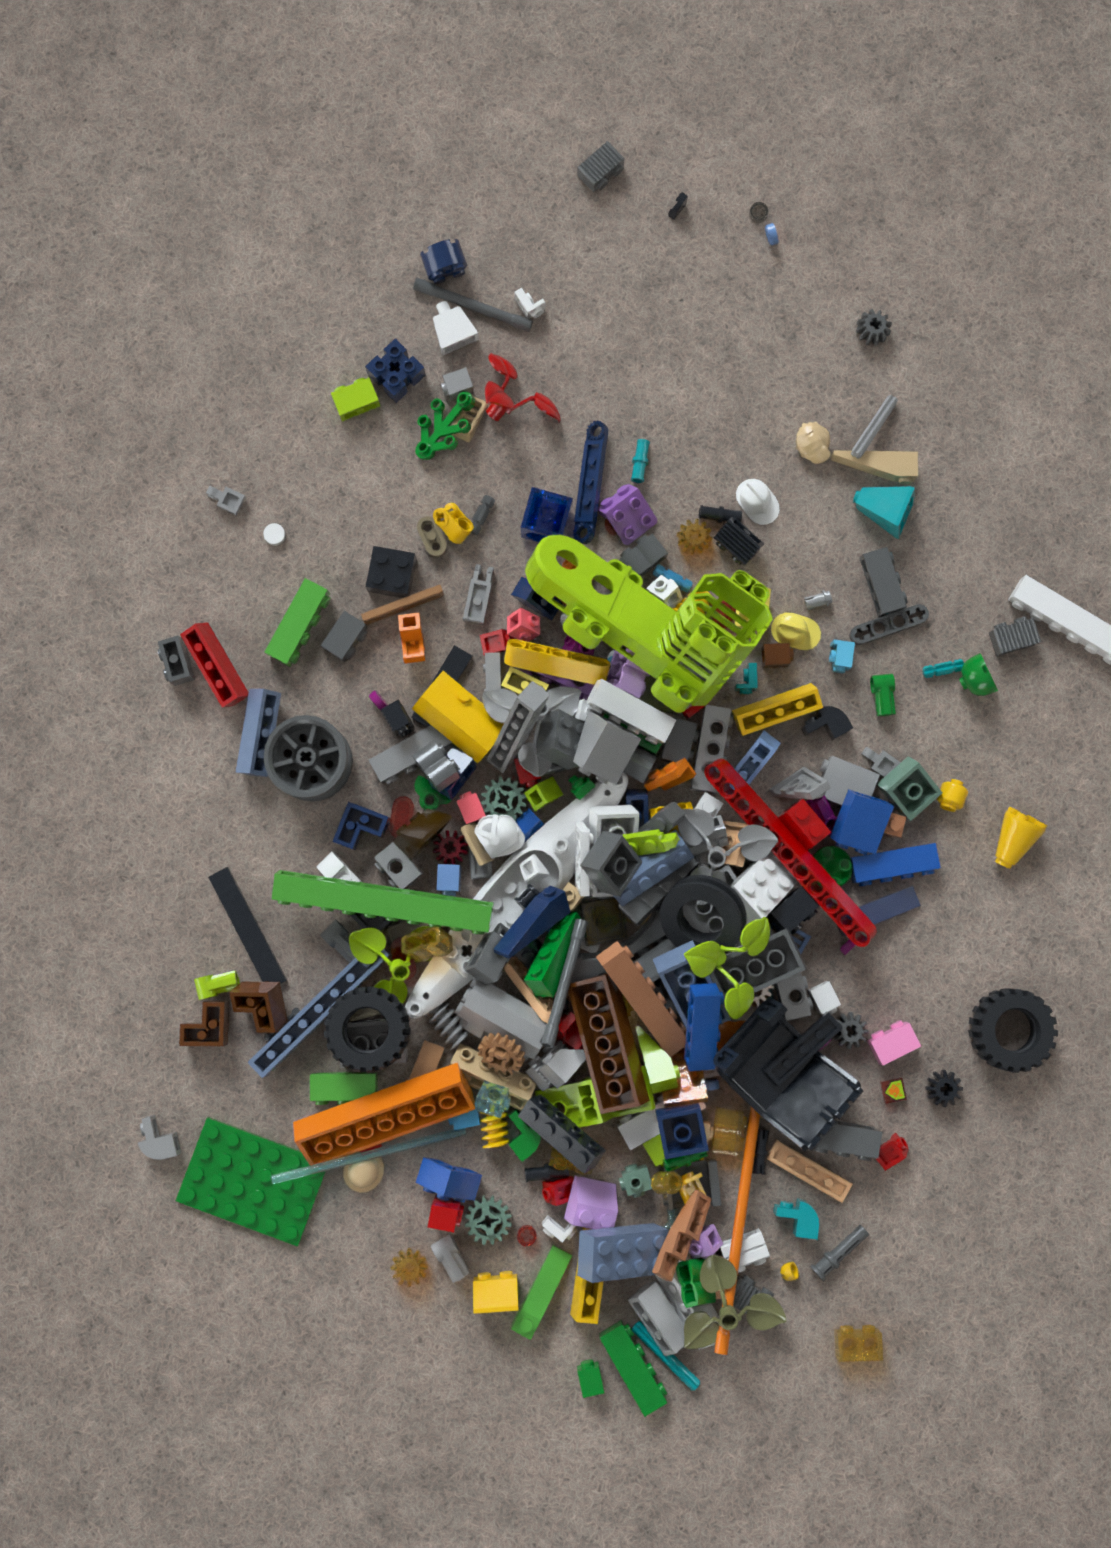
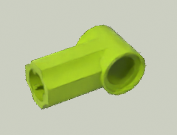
[194,970,240,1000]

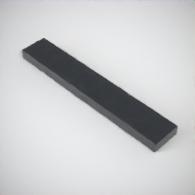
[208,867,287,984]

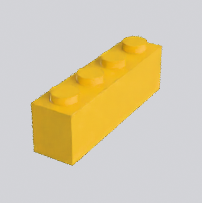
[731,683,823,736]
[570,1227,604,1324]

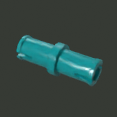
[631,439,650,483]

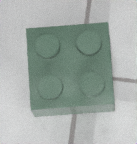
[876,756,943,821]

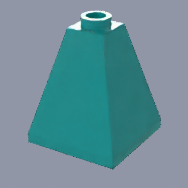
[853,486,915,539]

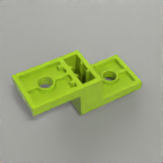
[535,1065,656,1127]

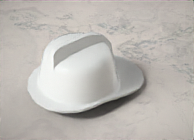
[736,479,779,525]

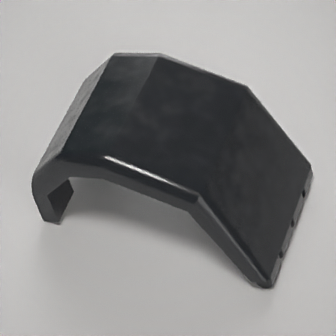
[713,999,864,1152]

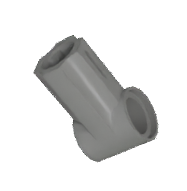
[431,1234,470,1283]

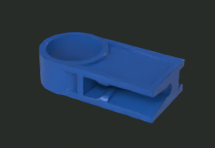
[516,808,545,843]

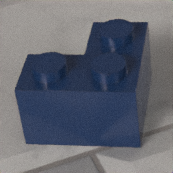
[332,801,391,850]

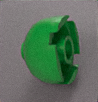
[959,653,998,696]

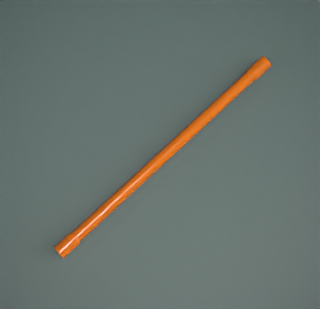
[714,1107,760,1355]

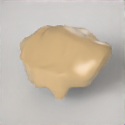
[795,422,831,464]

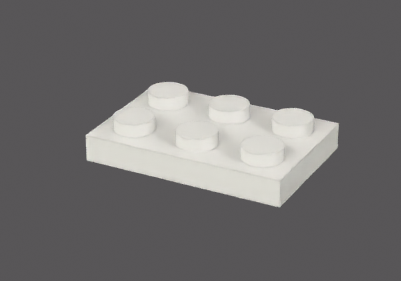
[575,822,593,896]

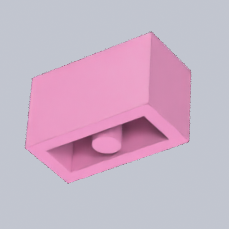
[867,1020,921,1066]

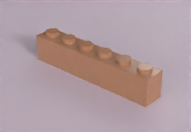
[596,941,686,1057]

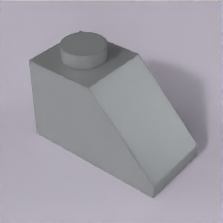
[539,1049,586,1088]

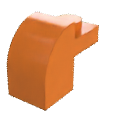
[398,613,425,664]

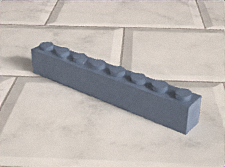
[248,948,392,1078]

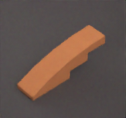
[652,1190,712,1282]

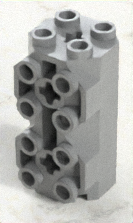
[454,978,548,1061]

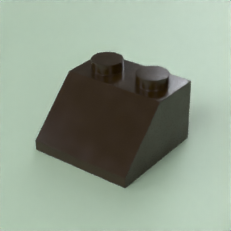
[393,809,452,860]

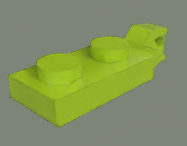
[623,829,680,856]

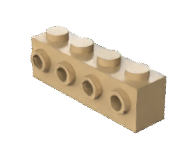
[449,1043,537,1111]

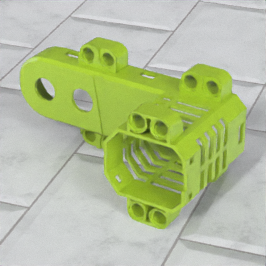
[525,535,773,713]

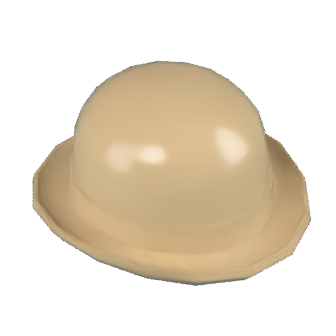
[343,1151,384,1193]

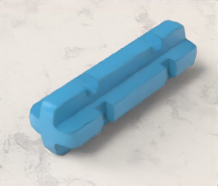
[653,564,693,592]

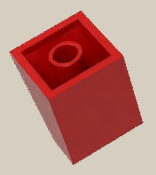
[773,799,831,855]

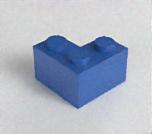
[416,1157,482,1203]

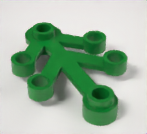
[415,392,476,460]

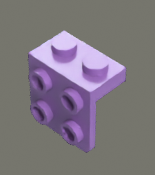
[598,484,657,545]

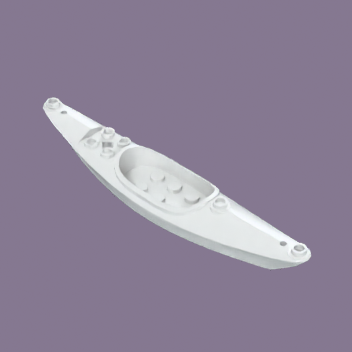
[405,772,629,1018]

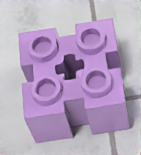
[607,649,650,698]

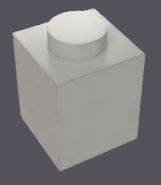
[441,368,474,401]

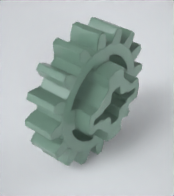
[481,777,527,820]
[465,1195,512,1245]

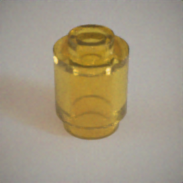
[651,1171,683,1194]

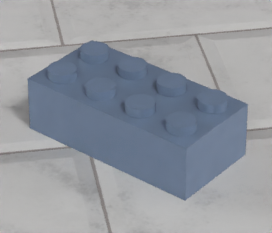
[653,940,731,1027]
[577,1223,668,1283]

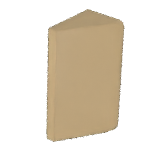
[461,822,495,866]

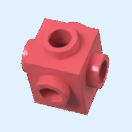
[507,608,541,642]

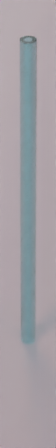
[271,1128,466,1184]

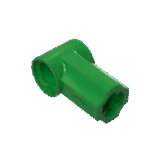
[870,674,896,717]

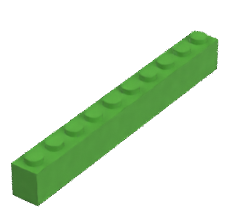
[272,870,494,935]

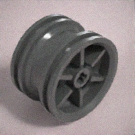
[264,715,353,802]

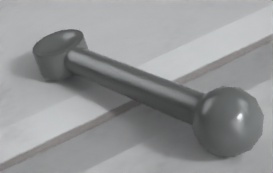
[264,1008,300,1041]

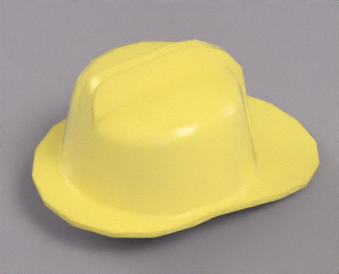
[771,612,821,650]

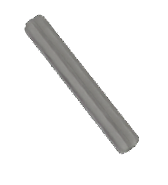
[851,395,898,459]

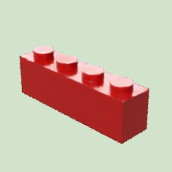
[180,623,249,708]

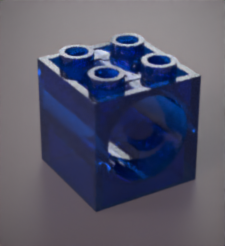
[520,487,573,543]

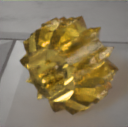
[677,518,713,555]
[390,1248,428,1287]

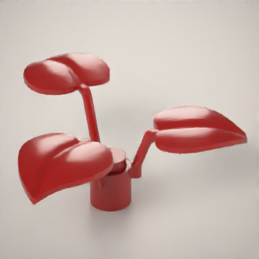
[485,353,561,423]

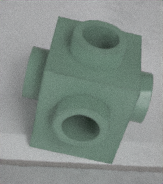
[618,1164,653,1198]

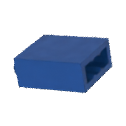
[830,789,894,855]

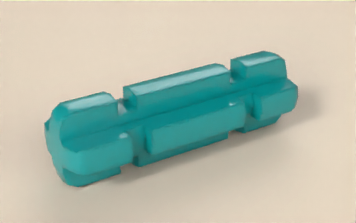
[922,659,964,678]

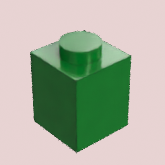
[577,1359,605,1398]

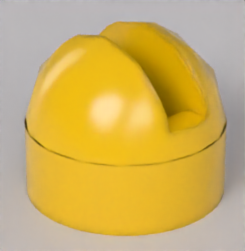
[780,1262,799,1281]

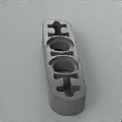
[849,604,929,645]

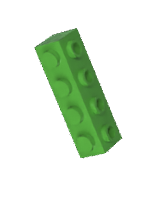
[264,578,331,667]

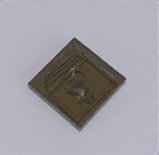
[580,896,628,947]

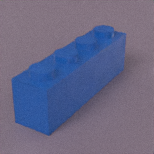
[851,843,941,887]
[684,983,724,1071]

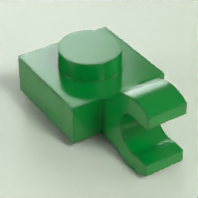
[568,775,595,800]

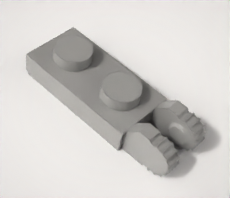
[463,564,494,625]

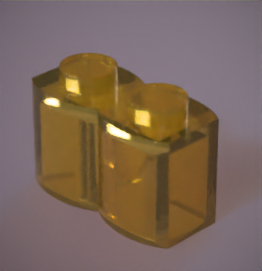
[401,927,453,962]
[711,1107,747,1156]

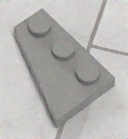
[769,767,831,800]

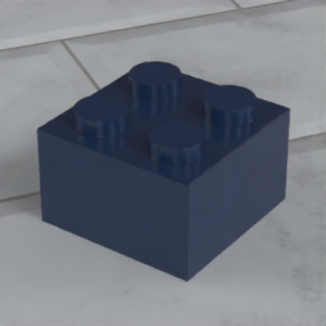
[655,1101,709,1159]

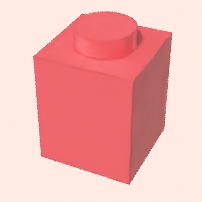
[456,791,486,825]

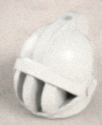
[474,814,525,859]

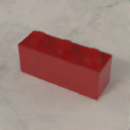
[427,1194,464,1233]

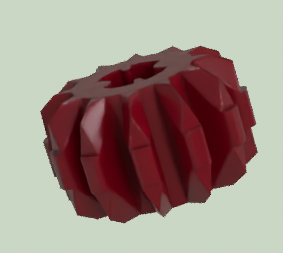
[432,830,469,865]

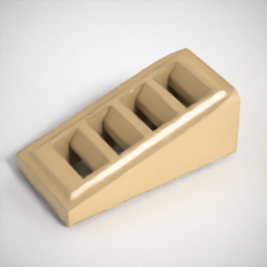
[452,396,488,442]

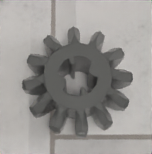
[856,308,892,346]
[833,1012,869,1049]

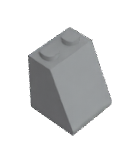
[573,710,641,785]

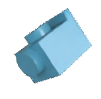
[829,640,855,673]

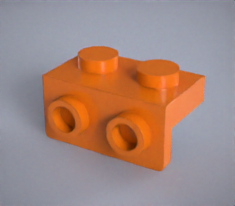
[644,758,696,792]

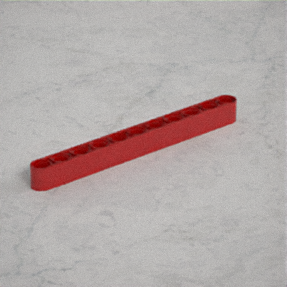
[704,758,877,947]

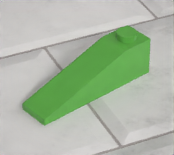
[511,1245,572,1340]

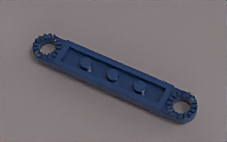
[573,420,608,544]

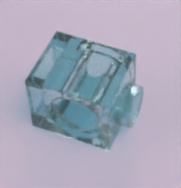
[476,1080,511,1118]

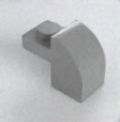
[138,1115,181,1160]

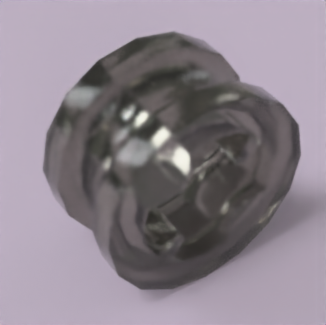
[749,202,769,223]

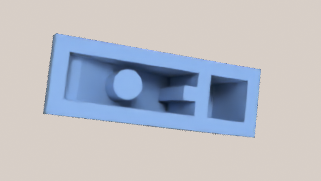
[729,731,781,790]

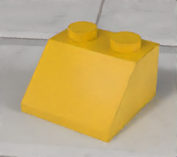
[473,1271,519,1314]

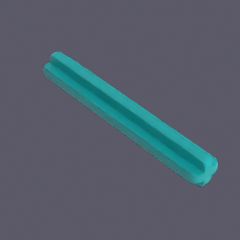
[632,1321,700,1391]

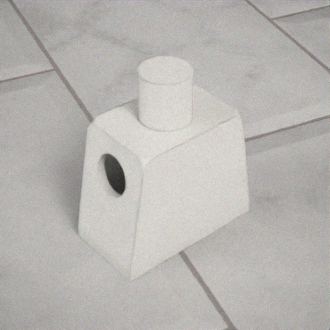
[433,301,479,355]

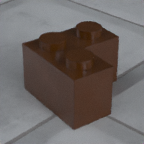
[229,981,288,1033]
[179,1001,229,1046]

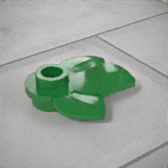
[414,776,453,810]

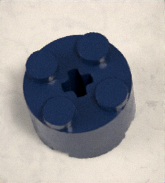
[420,239,467,284]

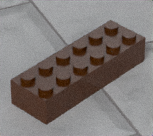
[568,974,650,1114]

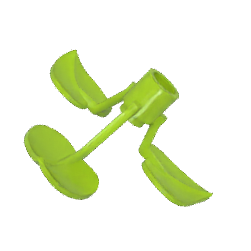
[683,917,770,1019]
[349,926,447,1003]

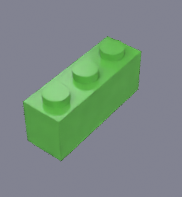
[310,1072,377,1105]

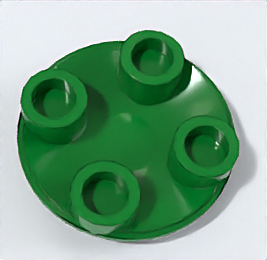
[813,846,853,887]

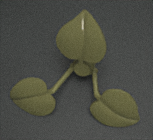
[684,1255,786,1349]

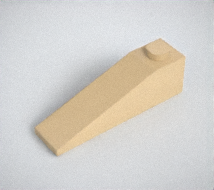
[831,450,918,485]

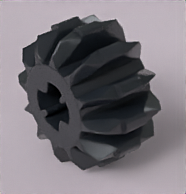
[925,1070,963,1107]

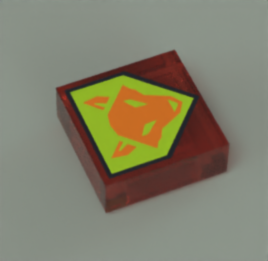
[880,1077,907,1104]

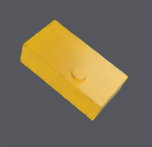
[412,671,504,763]

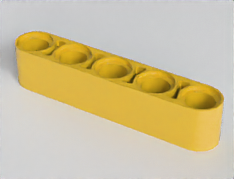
[504,639,610,685]

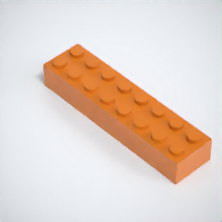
[293,1062,476,1168]

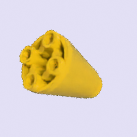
[995,806,1048,869]

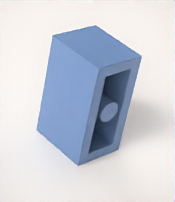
[437,864,462,896]

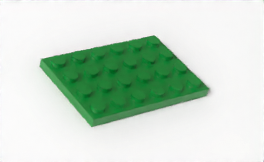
[175,1117,329,1247]

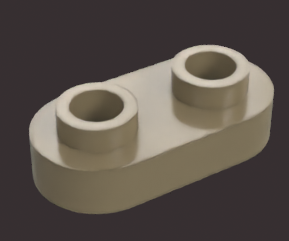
[417,516,447,558]

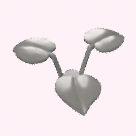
[482,687,581,777]
[678,809,778,905]

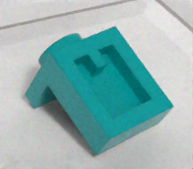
[734,663,758,695]

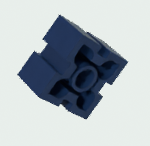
[365,338,426,403]

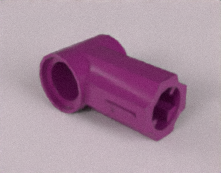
[806,795,837,835]

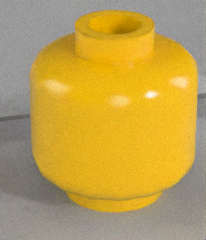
[937,779,968,812]

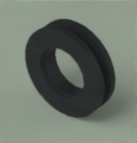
[660,875,746,954]

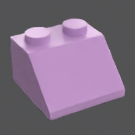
[564,1175,618,1229]

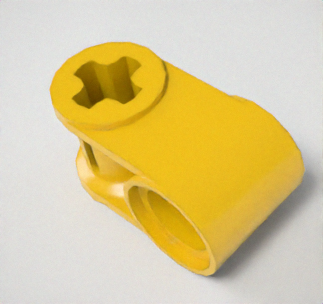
[433,503,474,544]

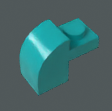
[773,1198,819,1240]

